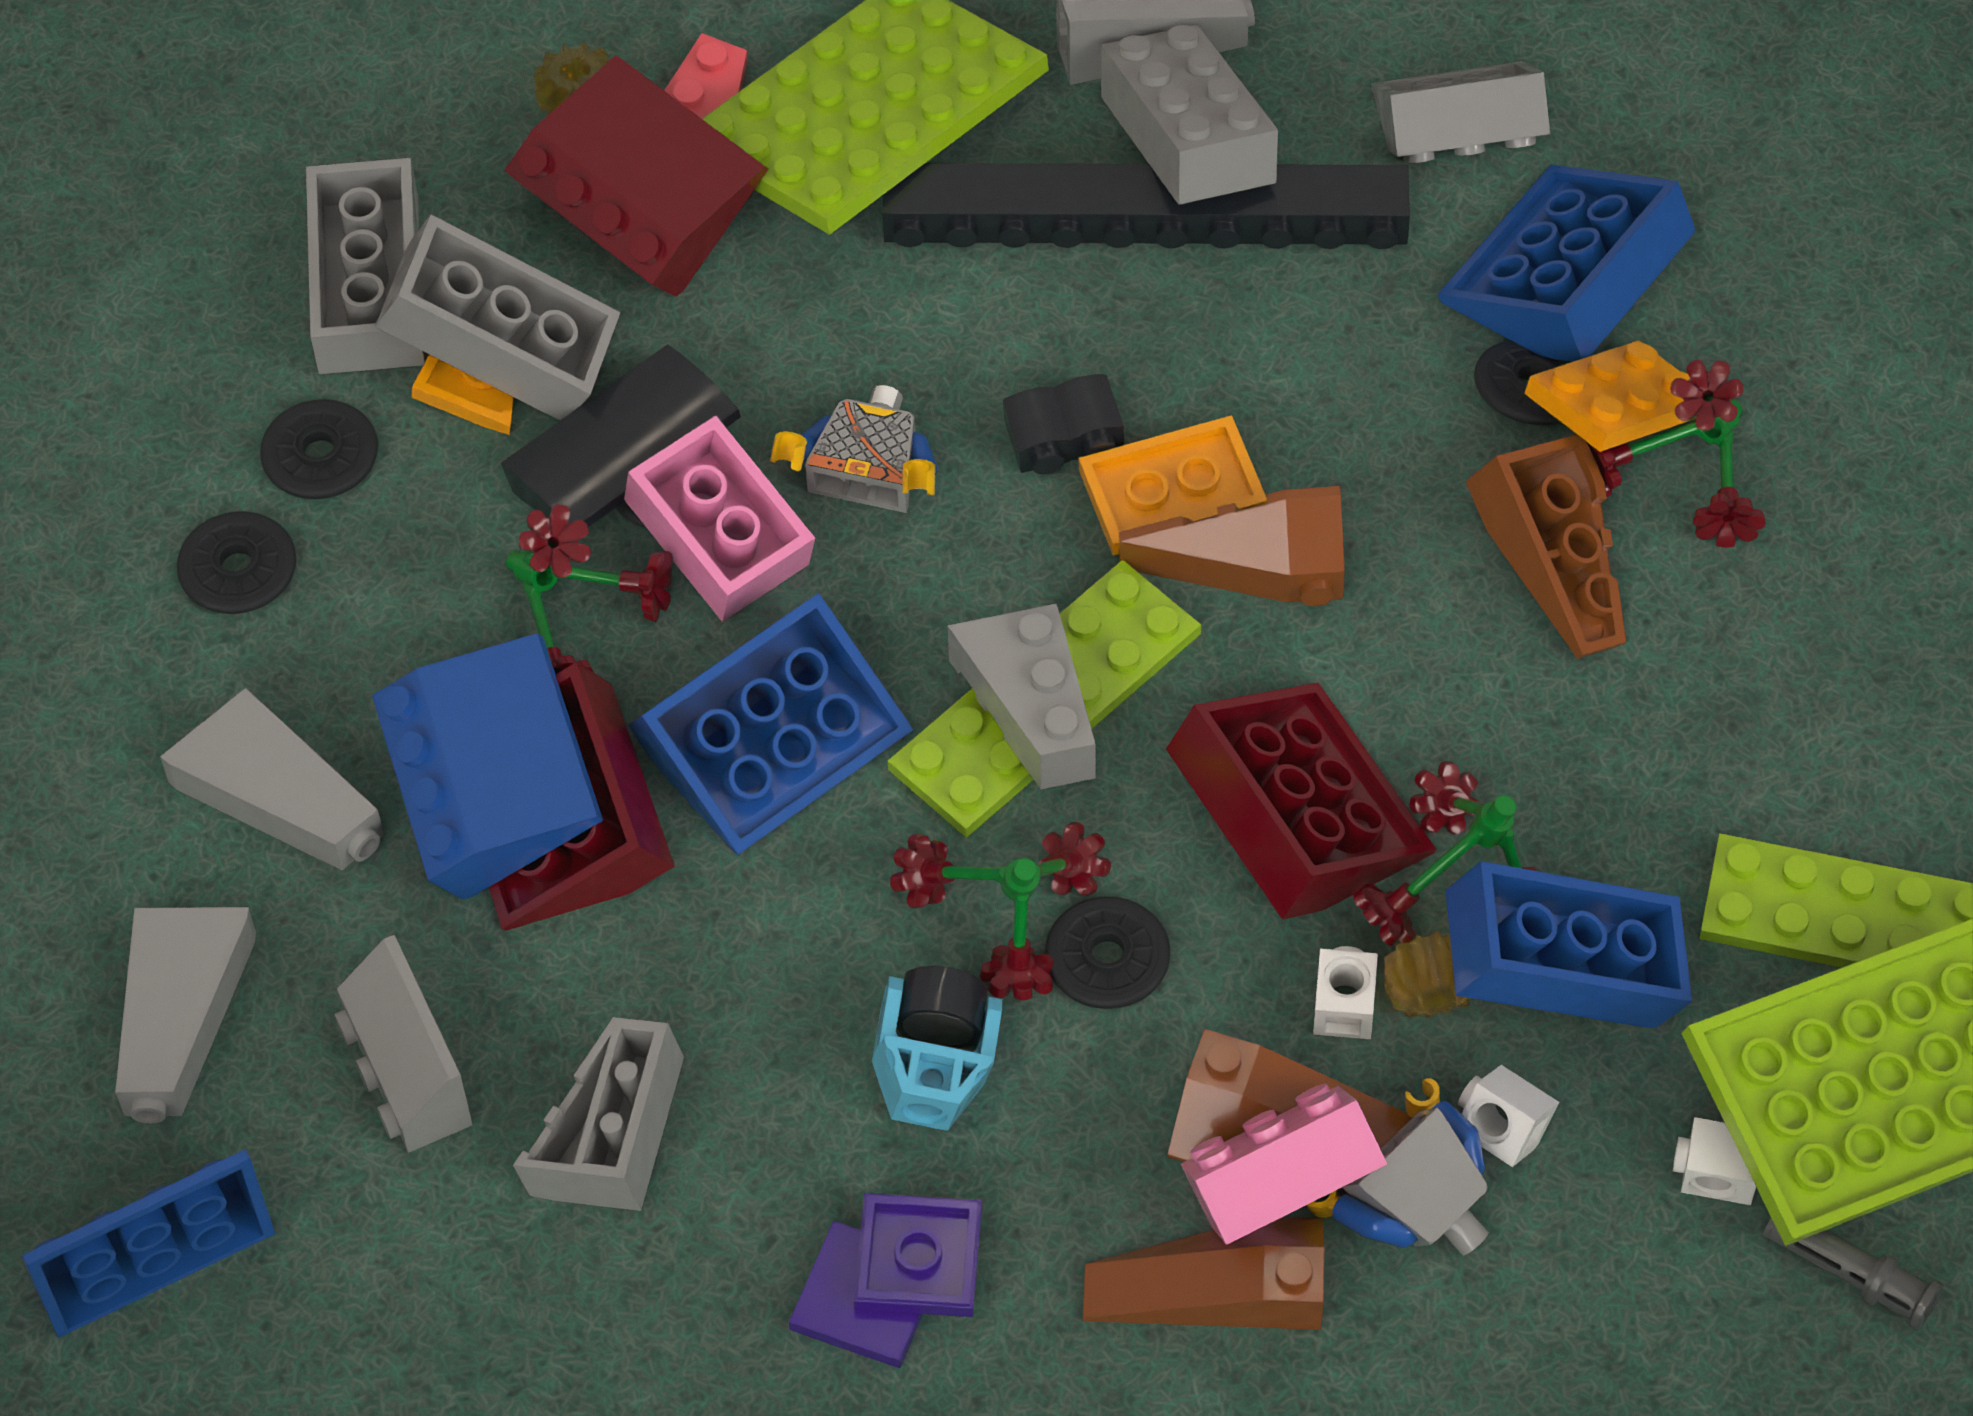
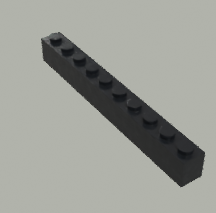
[882,163,1410,249]

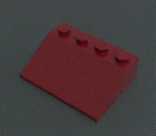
[504,55,769,297]
[489,662,675,931]
[1166,682,1437,920]

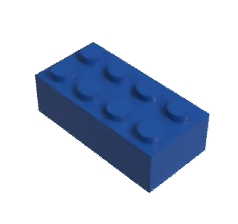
[1445,861,1692,1028]

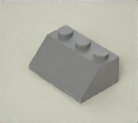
[1371,61,1550,163]
[334,935,473,1153]

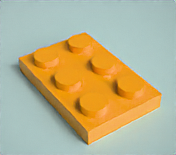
[1524,340,1696,452]
[1078,415,1267,556]

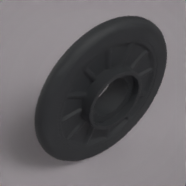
[1474,340,1571,425]
[260,399,378,499]
[177,511,296,614]
[1045,897,1170,1009]

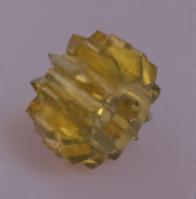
[534,41,609,116]
[1384,931,1472,1019]

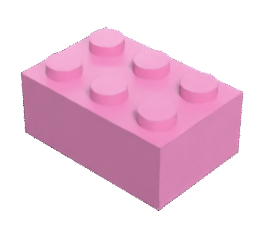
[624,416,815,622]
[1181,1083,1387,1245]

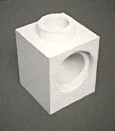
[1313,946,1378,1039]
[1458,1065,1559,1167]
[1673,1117,1756,1205]

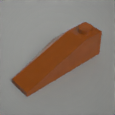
[1465,434,1626,659]
[1119,486,1345,606]
[1167,1029,1412,1162]
[1083,1217,1325,1330]

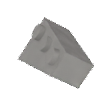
[947,603,1096,789]
[513,1017,684,1211]

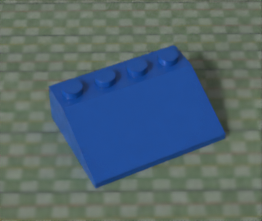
[1438,164,1696,362]
[628,593,914,855]
[372,633,603,899]
[21,1149,275,1338]

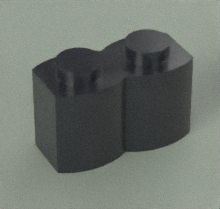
[1003,374,1124,474]

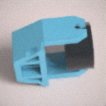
[872,965,1003,1131]

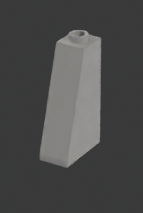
[1056,0,1255,85]
[160,688,384,870]
[115,907,256,1124]

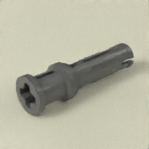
[1763,1218,1944,1331]

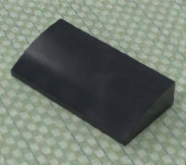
[501,344,741,527]

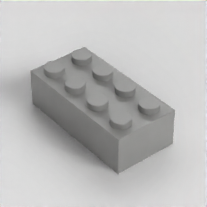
[1101,24,1278,205]
[306,158,425,374]
[375,214,621,420]

